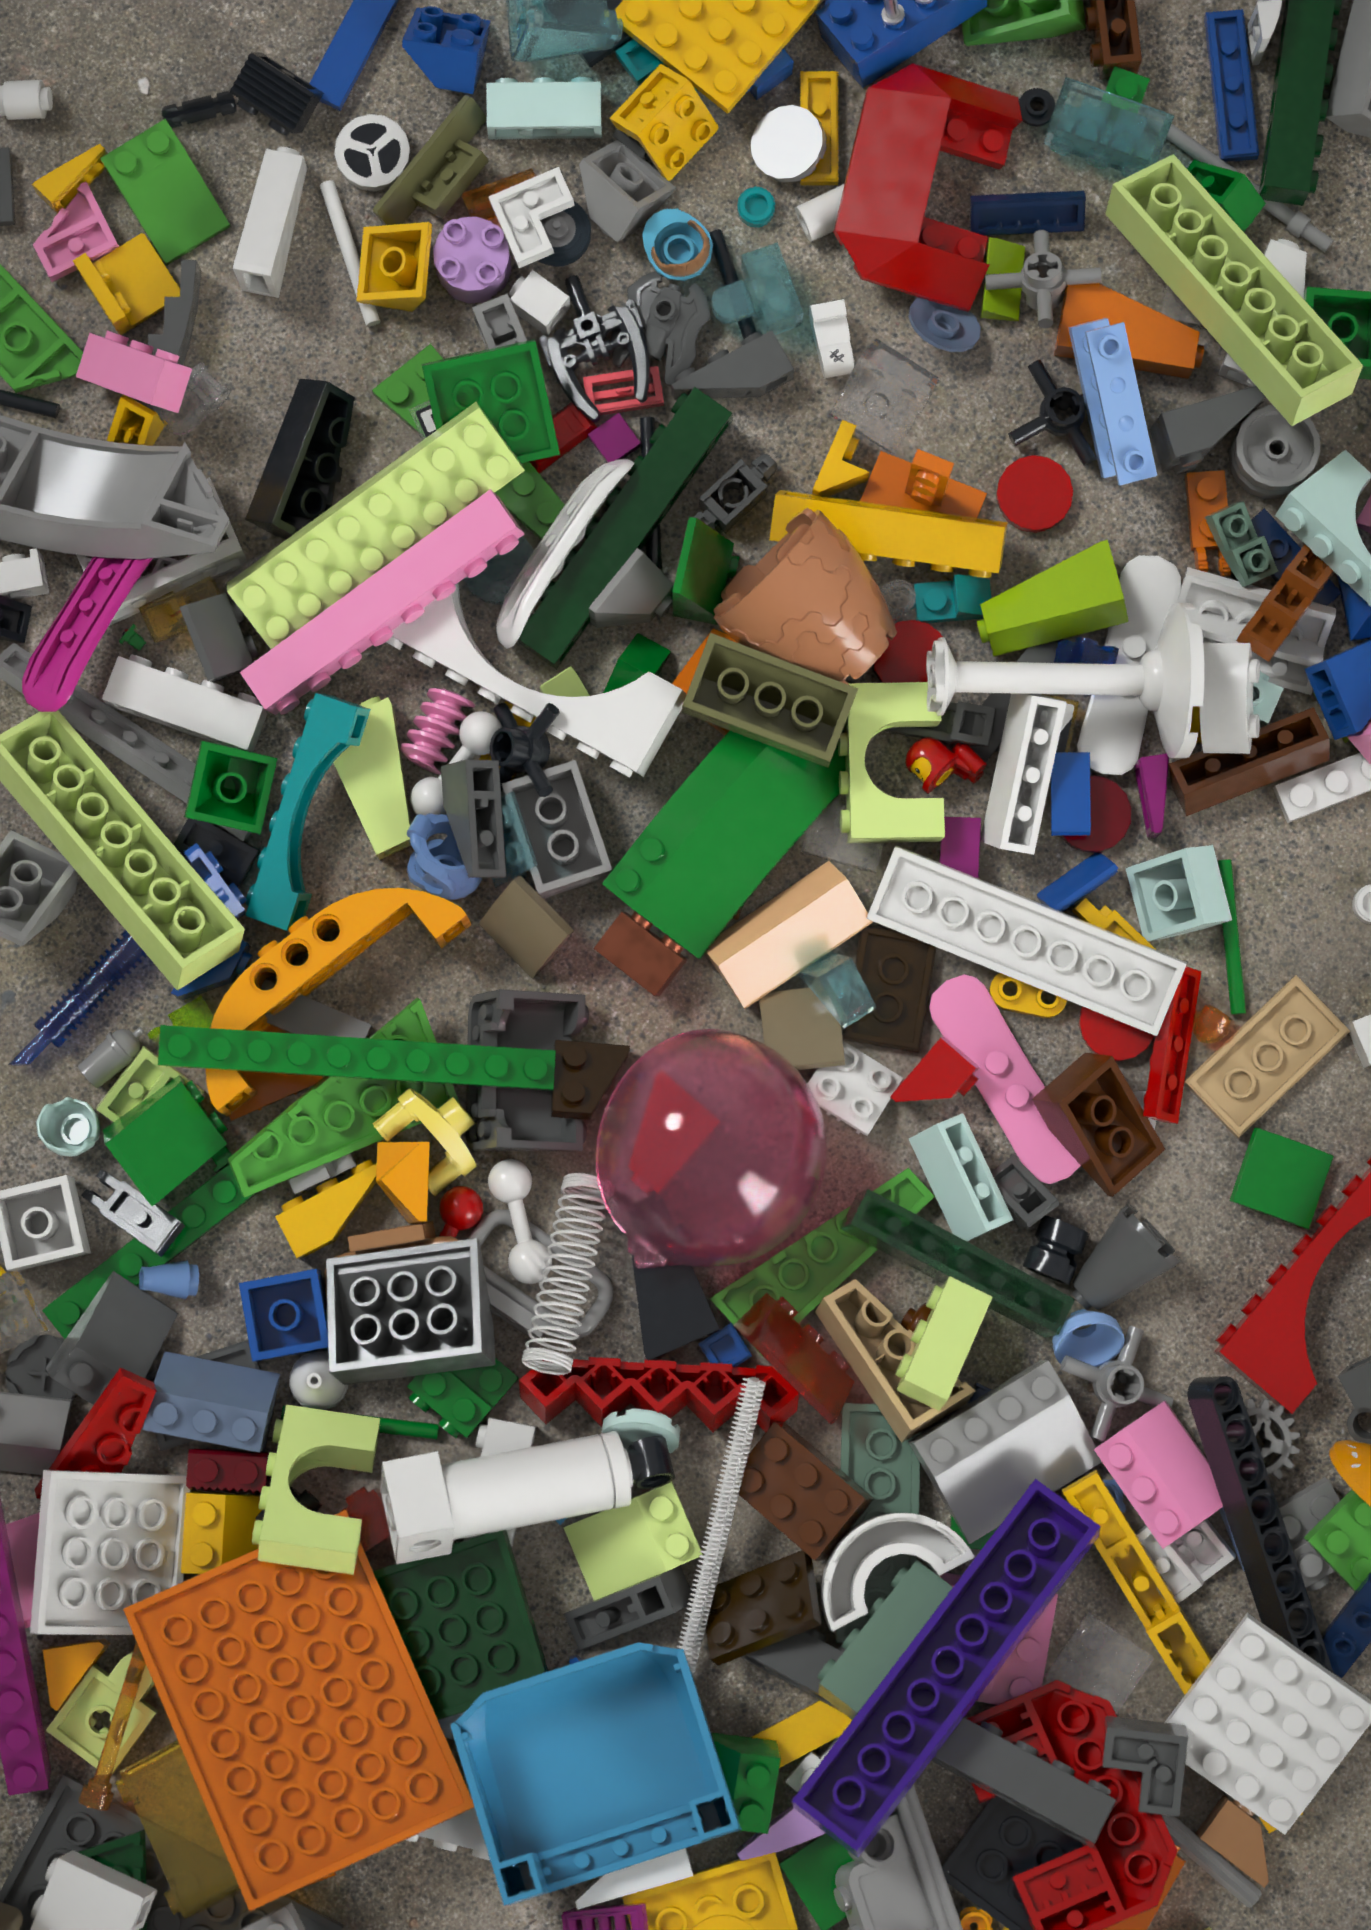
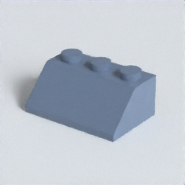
[143,1351,281,1453]

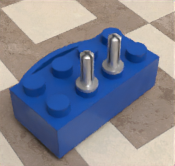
[815,0,988,88]

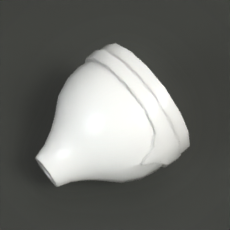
[289,1351,348,1410]

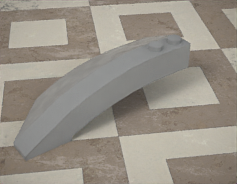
[0,415,229,559]

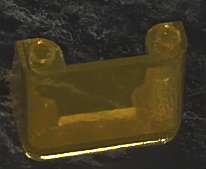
[115,1739,242,1920]

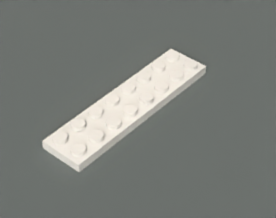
[866,845,1187,1036]

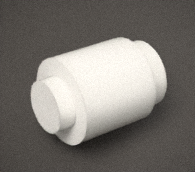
[0,80,53,120]

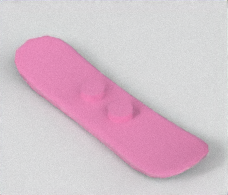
[929,974,1081,1184]

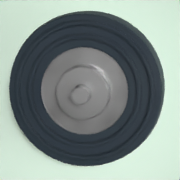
[538,201,591,267]

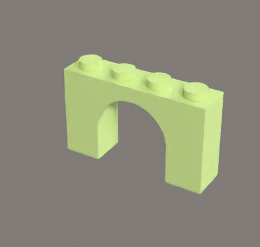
[838,682,945,843]
[252,1405,380,1575]

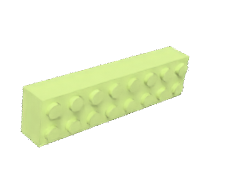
[1105,154,1363,426]
[227,402,525,649]
[0,710,245,990]

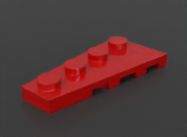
[34,1367,156,1500]

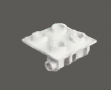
[801,1041,903,1136]

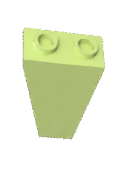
[333,696,411,860]

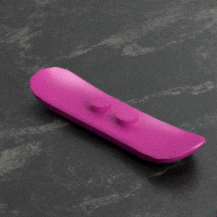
[22,557,153,712]

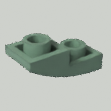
[1205,501,1278,587]

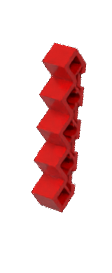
[519,1357,799,1433]

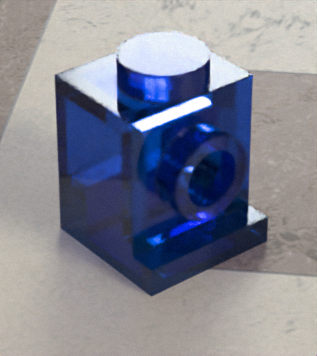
[1054,637,1119,664]

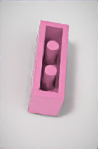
[76,331,192,413]

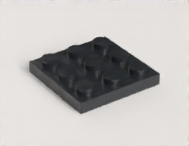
[941,1796,1083,1930]

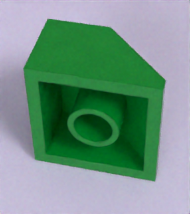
[711,1732,781,1834]

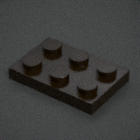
[706,1550,822,1666]

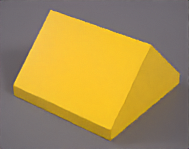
[356,222,433,312]

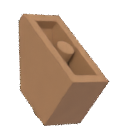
[1195,1795,1269,1888]

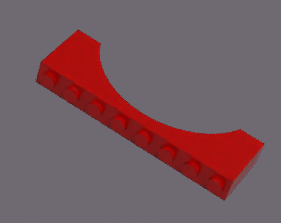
[1214,1155,1371,1414]

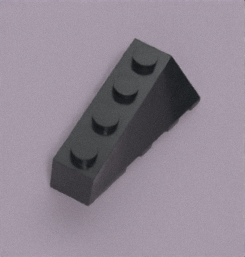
[245,379,355,540]

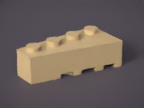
[815,1279,975,1443]

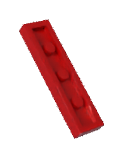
[1143,966,1202,1124]

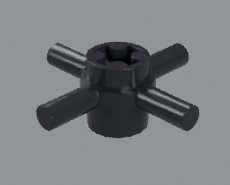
[1008,359,1097,466]
[490,703,560,797]

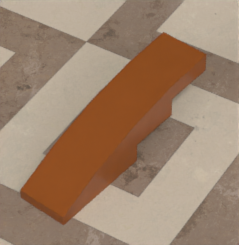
[1236,544,1334,662]

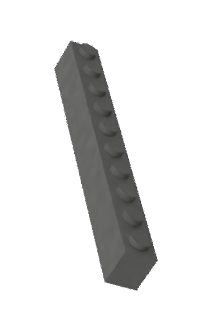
[741,1628,1116,1848]

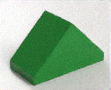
[603,633,671,693]

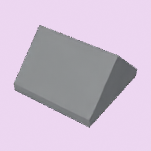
[0,1391,72,1475]

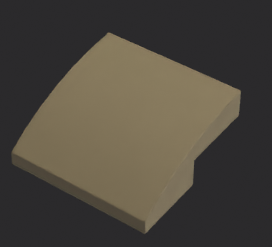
[479,876,574,979]
[759,985,845,1073]

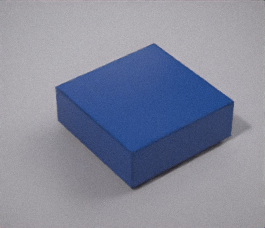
[698,1323,752,1367]

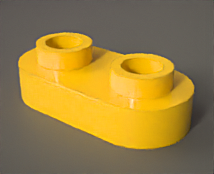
[989,973,1067,1018]

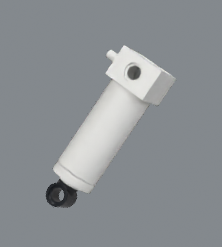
[380,1431,675,1564]

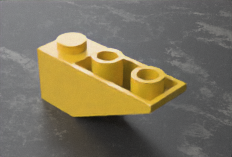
[275,1159,377,1260]

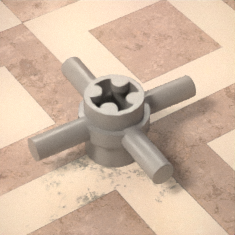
[985,230,1102,328]
[1060,1326,1173,1442]

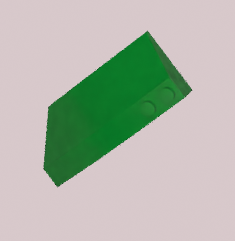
[602,727,846,959]

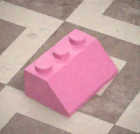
[1094,1400,1223,1549]

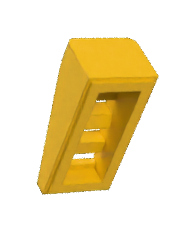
[32,144,107,214]

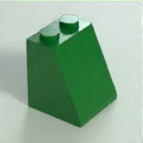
[103,1075,228,1206]

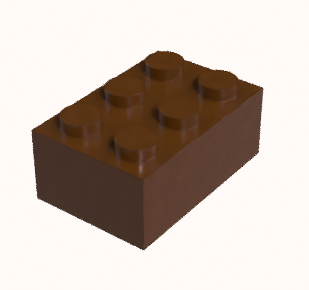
[739,1422,874,1561]

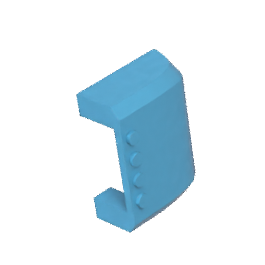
[450,1642,741,1906]

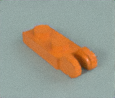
[1185,470,1231,577]

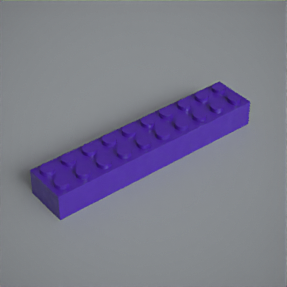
[792,1479,1101,1858]

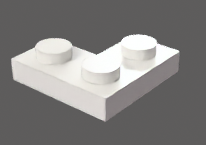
[488,167,575,268]

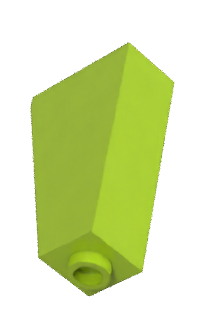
[977,540,1129,657]

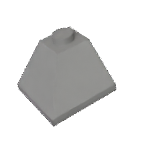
[579,140,676,242]
[589,548,674,628]

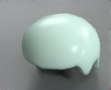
[36,1097,101,1157]

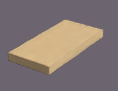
[1184,975,1350,1139]

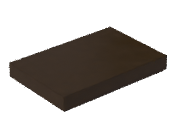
[842,926,936,1053]

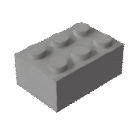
[502,760,612,899]

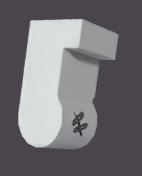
[809,299,855,379]

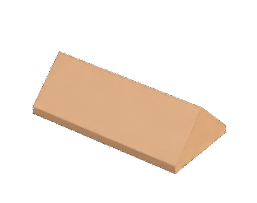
[705,861,873,1009]

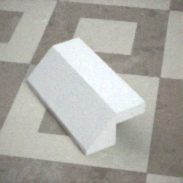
[1177,567,1336,695]

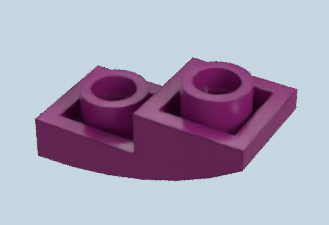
[940,817,982,878]

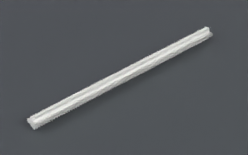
[677,1377,766,1677]

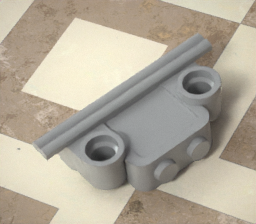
[834,1784,963,1930]

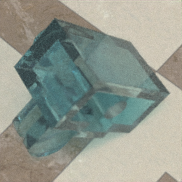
[712,242,803,335]

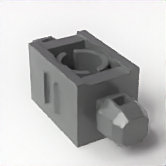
[694,454,777,534]

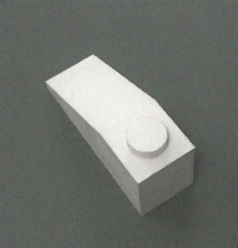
[575,1848,693,1910]

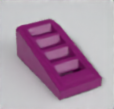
[1134,753,1169,839]
[562,1903,649,1930]

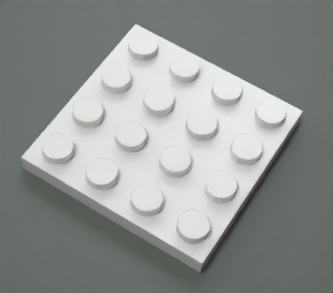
[30,1470,190,1635]
[1164,1613,1371,1835]

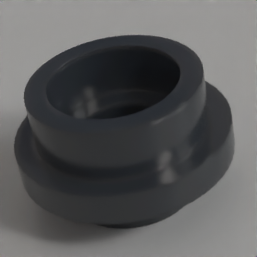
[1018,88,1056,127]

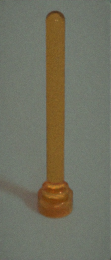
[78,1641,146,1811]

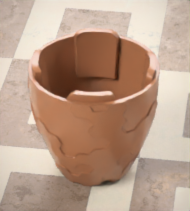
[714,508,897,685]

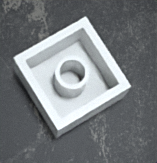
[0,1175,91,1272]

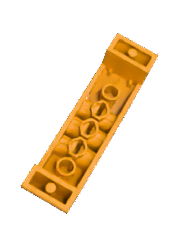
[205,888,472,1117]

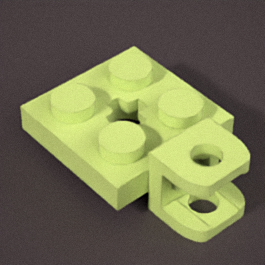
[45,1649,158,1778]

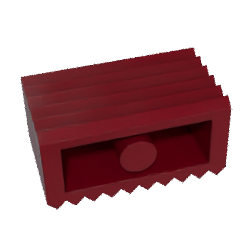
[186,1449,271,1493]

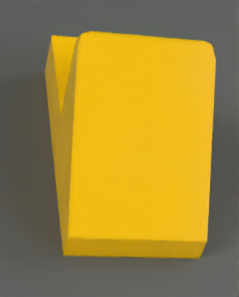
[812,420,870,497]

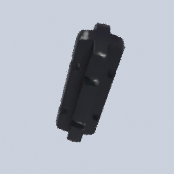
[162,91,237,128]

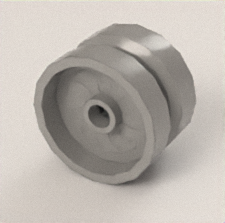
[1229,405,1320,499]

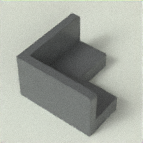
[1102,1716,1188,1817]

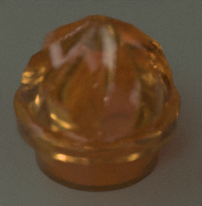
[1192,1004,1232,1043]

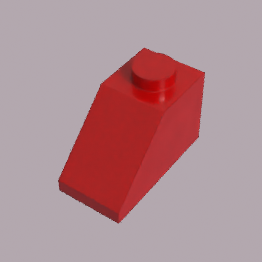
[890,1037,980,1102]

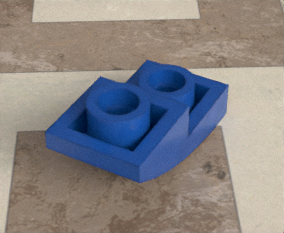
[1051,752,1091,836]

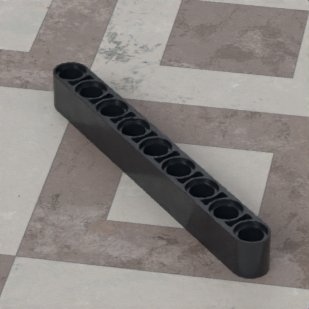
[1187,1376,1334,1674]

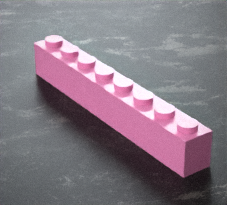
[240,489,524,715]

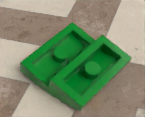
[1229,1128,1334,1229]

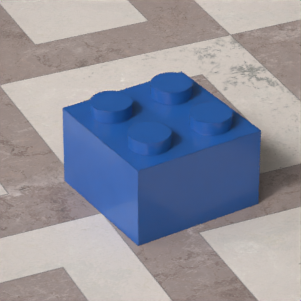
[239,1269,328,1362]

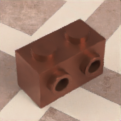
[593,911,688,996]

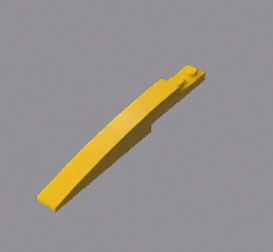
[1062,1470,1303,1834]

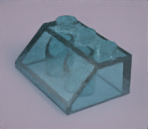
[1043,77,1175,178]

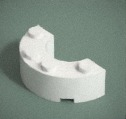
[821,1513,975,1632]

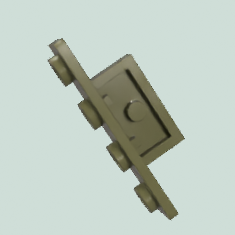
[373,95,489,225]

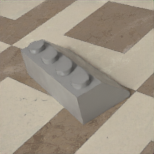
[1326,0,1371,138]

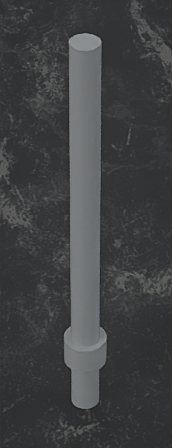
[1141,108,1334,253]

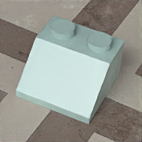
[1125,845,1232,942]

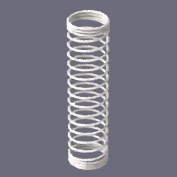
[521,1173,612,1375]

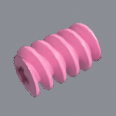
[399,688,475,775]

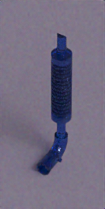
[8,930,147,1066]

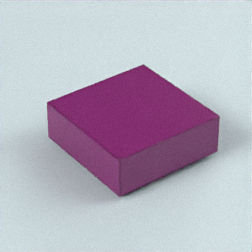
[588,413,641,463]

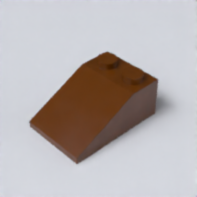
[1032,1053,1166,1197]

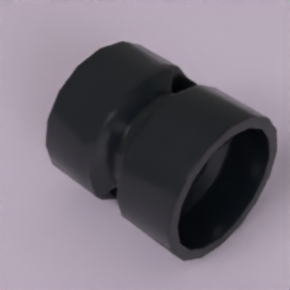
[1023,1215,1090,1285]

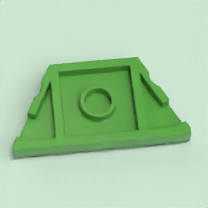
[0,264,83,393]

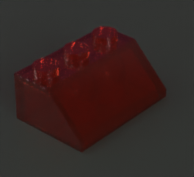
[733,1293,854,1425]

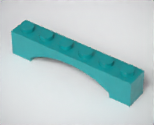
[245,693,371,931]

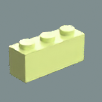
[895,1276,992,1411]

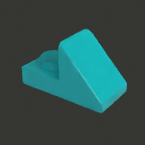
[913,574,992,623]

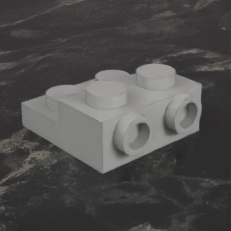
[1278,1477,1340,1591]

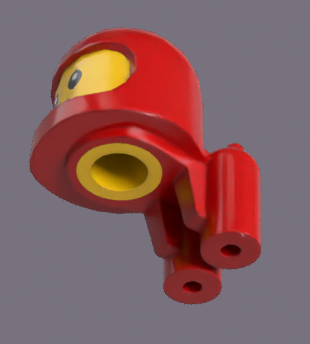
[905,737,987,794]

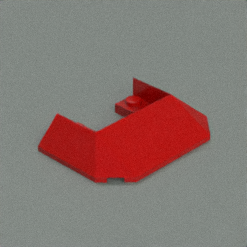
[833,63,1022,312]
[966,1680,1178,1930]

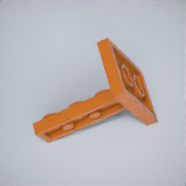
[860,449,987,518]

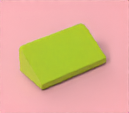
[981,237,1025,321]

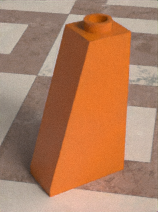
[1054,283,1204,379]

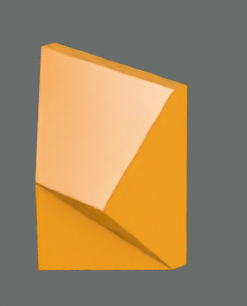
[376,1142,430,1224]

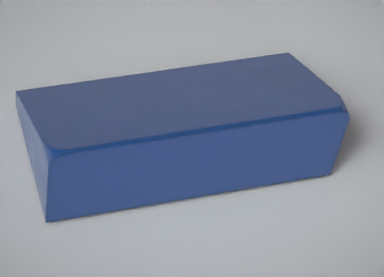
[1037,852,1119,912]

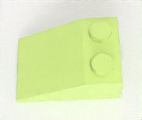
[563,1481,703,1601]

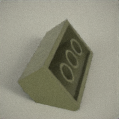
[682,633,858,768]

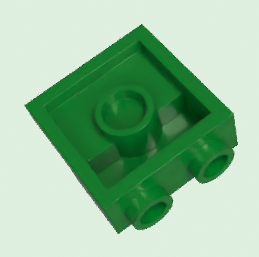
[407,1357,519,1439]

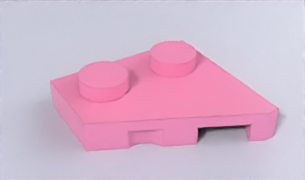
[33,182,119,282]

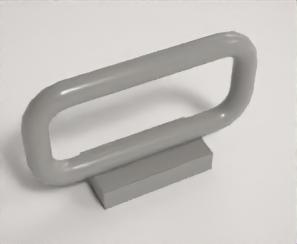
[467,1209,613,1339]

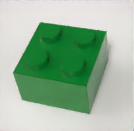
[1304,287,1371,380]

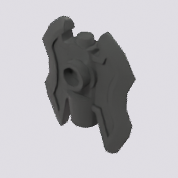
[611,271,711,385]

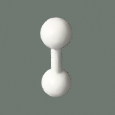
[410,711,502,815]
[488,1159,552,1284]

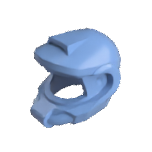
[406,813,482,900]

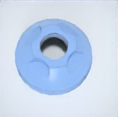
[1052,1309,1125,1367]

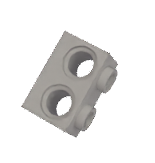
[472,293,527,350]

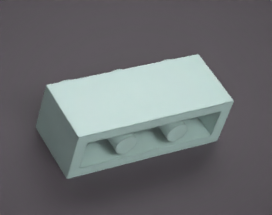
[486,77,602,140]
[909,1113,1013,1246]

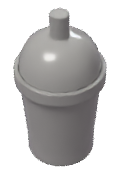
[78,1027,145,1089]

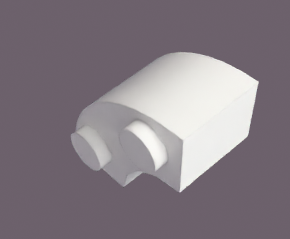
[1199,643,1260,754]

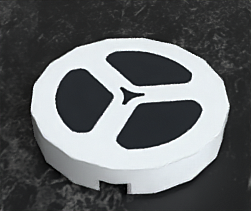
[334,114,411,191]

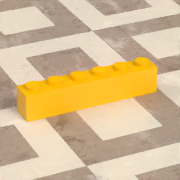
[769,490,1008,578]

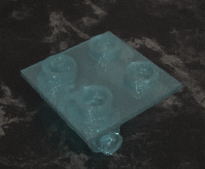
[492,791,538,888]

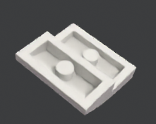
[1246,0,1282,66]
[1136,1519,1236,1604]

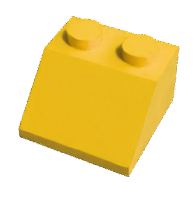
[181,1491,262,1574]

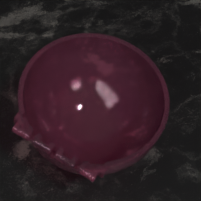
[596,1029,827,1269]

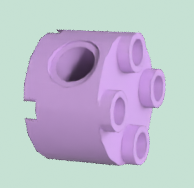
[433,217,511,304]

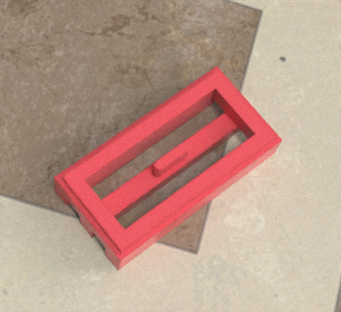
[583,366,664,416]

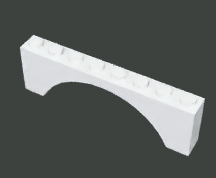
[386,582,687,778]
[30,1850,157,1930]

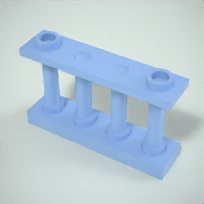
[1068,318,1157,485]

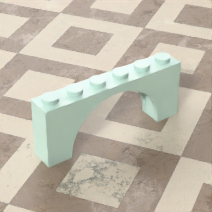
[1275,450,1371,607]

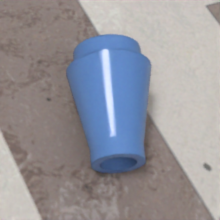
[139,1260,199,1299]

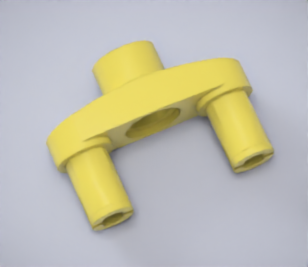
[372,1088,477,1196]

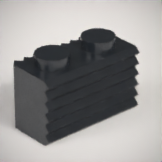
[230,52,324,136]

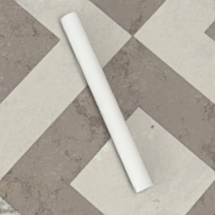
[320,180,381,327]

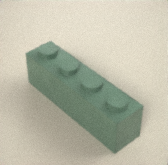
[817,1560,953,1720]

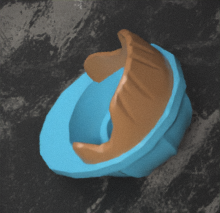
[642,209,713,281]

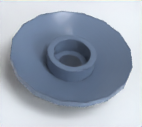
[909,297,980,352]

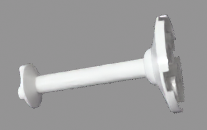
[926,603,1205,758]

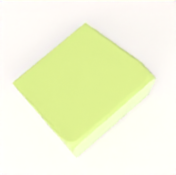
[540,666,590,697]

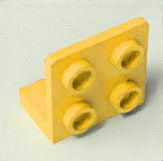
[610,64,719,181]
[73,233,180,335]

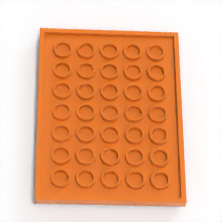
[123,1510,475,1912]

